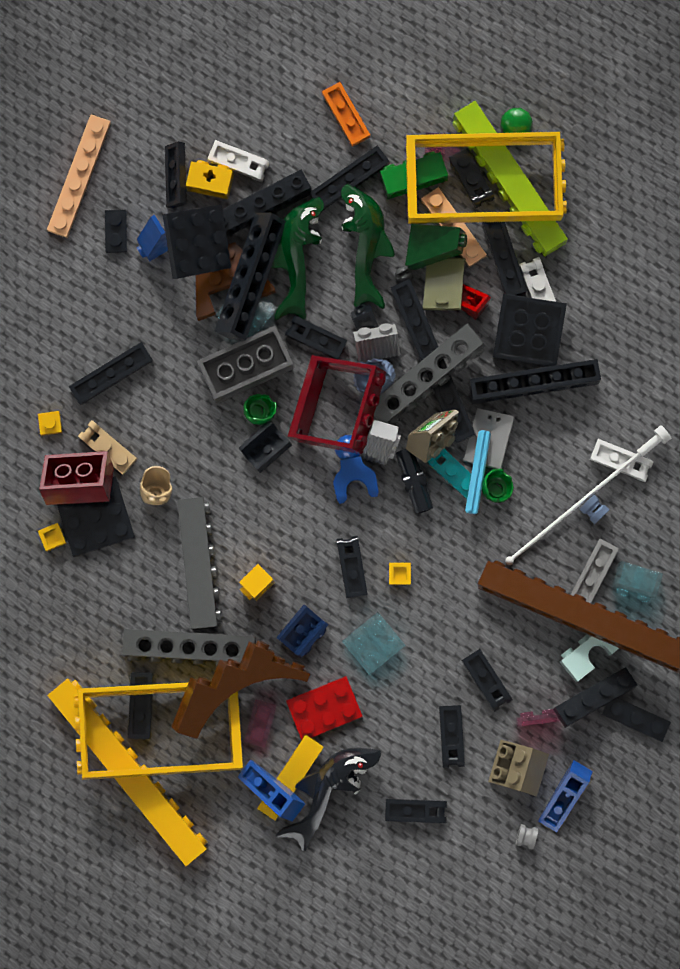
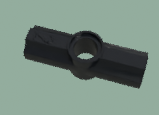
[396,449,433,514]

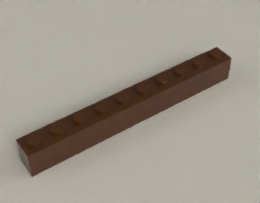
[478,560,680,674]

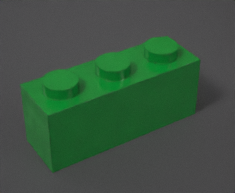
[380,152,448,199]

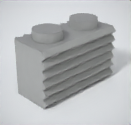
[353,323,401,363]
[362,420,401,465]

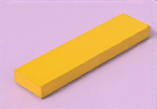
[257,735,324,821]

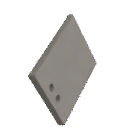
[463,408,515,469]

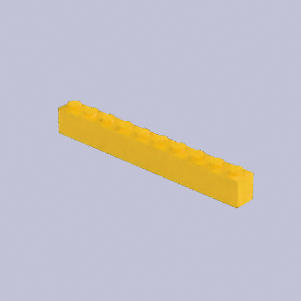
[47,678,208,866]

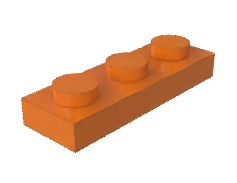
[322,82,370,147]

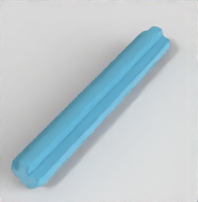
[465,430,491,514]

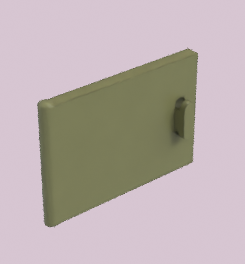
[423,258,466,310]

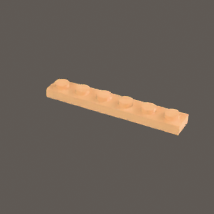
[47,114,111,238]

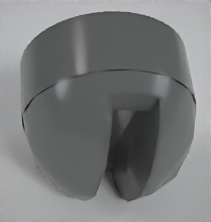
[395,266,412,283]

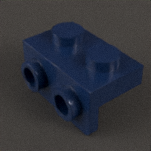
[276,605,328,658]

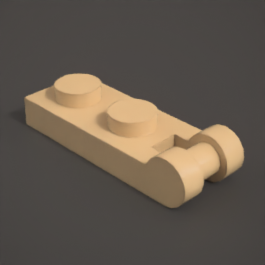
[78,420,137,475]

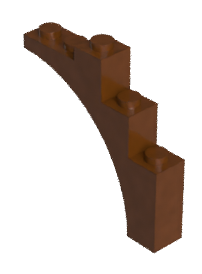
[171,640,310,739]

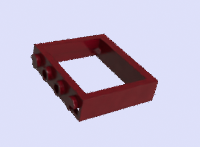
[288,355,386,454]

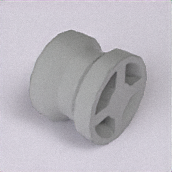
[516,824,538,850]

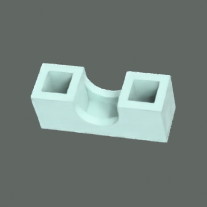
[560,635,619,682]

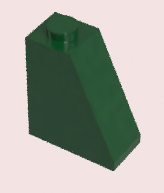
[405,224,467,270]

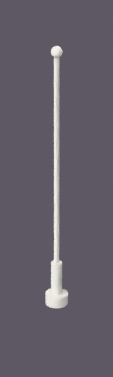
[505,425,672,565]

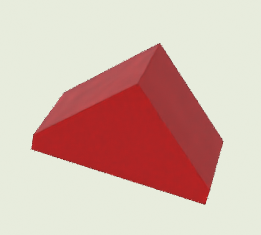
[461,284,491,320]

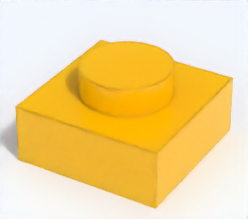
[38,411,62,436]
[38,523,67,551]
[389,563,411,585]

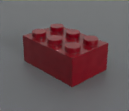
[39,451,114,505]

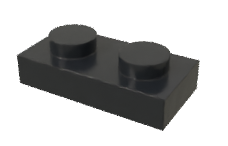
[105,210,127,253]

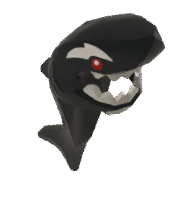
[276,747,381,851]

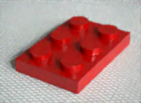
[286,676,363,740]

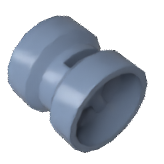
[579,494,610,525]

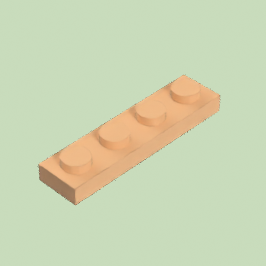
[421,187,487,268]

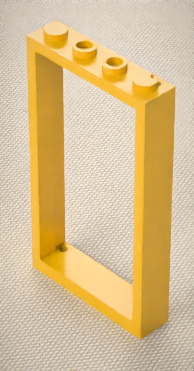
[406,132,567,224]
[74,682,243,780]

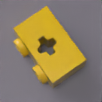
[186,160,234,199]
[239,564,275,601]

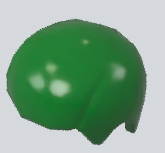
[500,108,533,133]
[243,394,277,426]
[482,469,514,503]

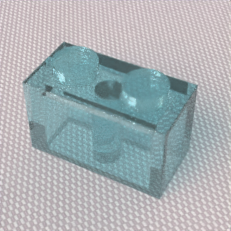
[612,561,663,602]

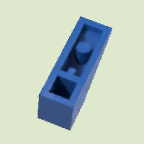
[136,215,168,262]
[238,760,305,821]
[538,760,593,832]

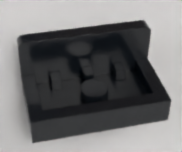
[239,421,292,473]

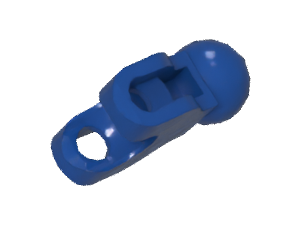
[333,435,379,504]

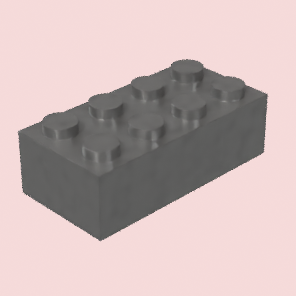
[197,326,294,404]

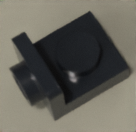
[351,304,379,331]

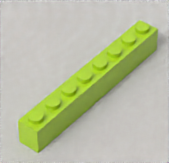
[452,101,568,257]

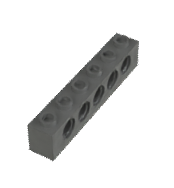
[374,323,485,425]
[122,629,256,666]

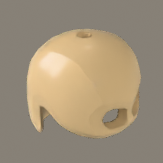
[140,466,172,505]

